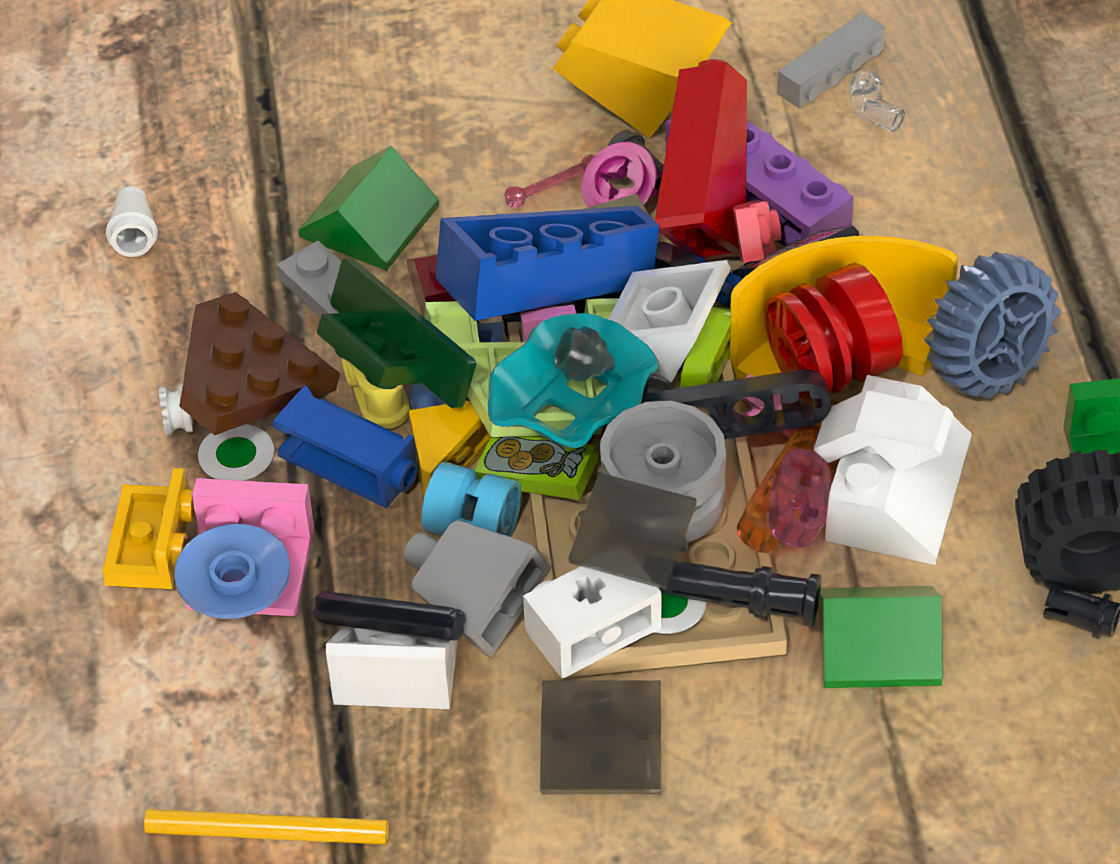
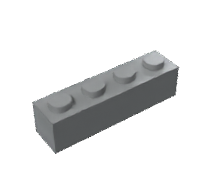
[777,12,885,109]

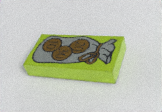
[474,436,599,500]

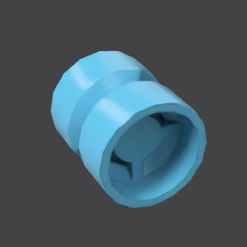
[421,461,522,537]

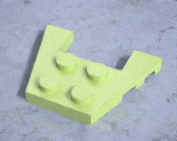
[424,298,619,437]

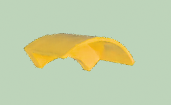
[730,236,958,395]

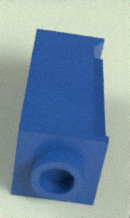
[273,386,419,508]

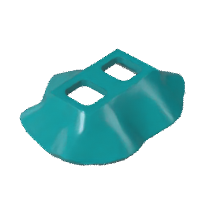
[487,313,659,448]

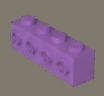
[666,119,854,247]

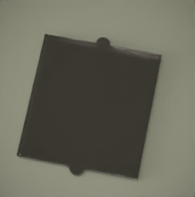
[568,472,697,590]

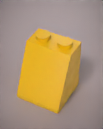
[552,0,732,139]

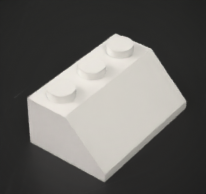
[825,375,972,565]

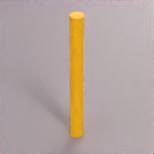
[144,809,389,845]

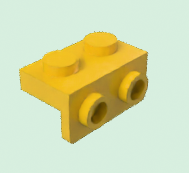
[102,468,196,589]

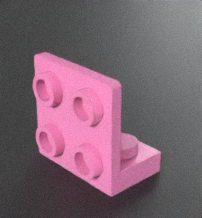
[184,478,314,616]

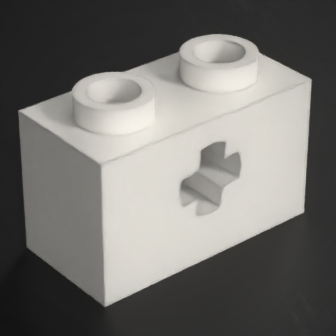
[523,545,661,679]

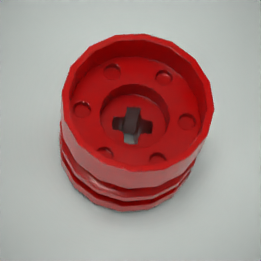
[764,262,903,403]

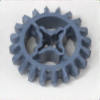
[924,251,1061,399]

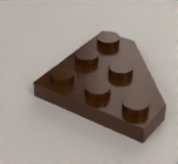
[179,292,340,436]

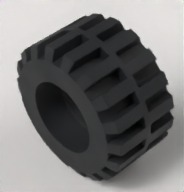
[1015,450,1120,595]

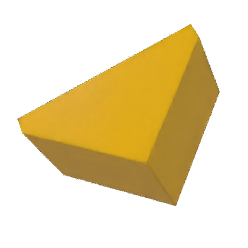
[409,400,491,499]

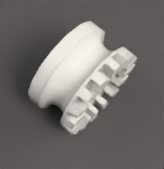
[159,384,193,436]

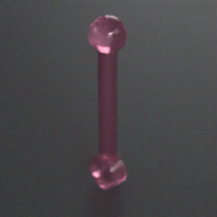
[505,154,595,208]

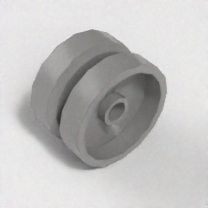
[600,401,726,547]

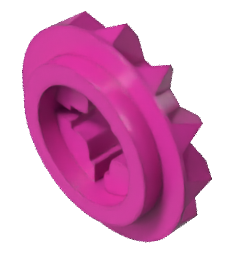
[582,142,661,207]

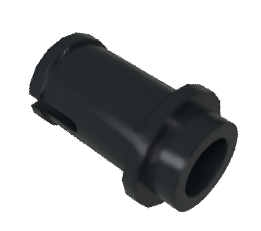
[1043,582,1120,639]

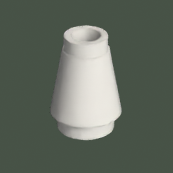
[106,186,158,257]

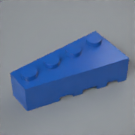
[435,206,659,321]

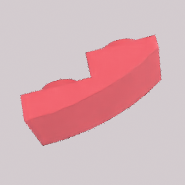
[733,200,781,263]

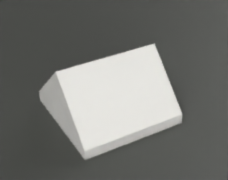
[608,260,731,386]
[326,627,458,709]

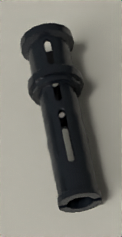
[643,555,821,627]

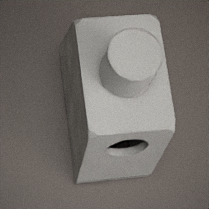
[404,520,551,659]

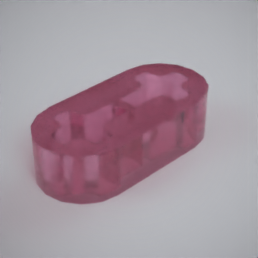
[768,449,831,548]

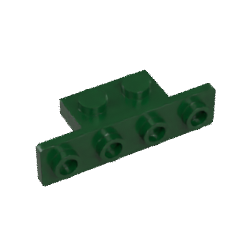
[317,259,477,409]

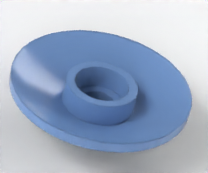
[174,524,290,619]

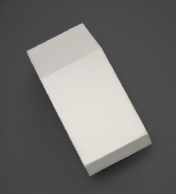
[813,390,954,473]

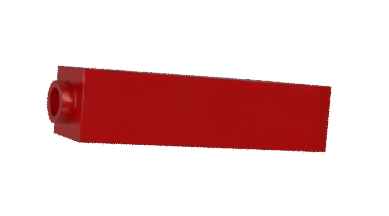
[655,59,747,260]

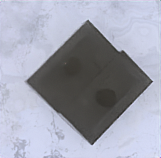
[540,680,661,795]

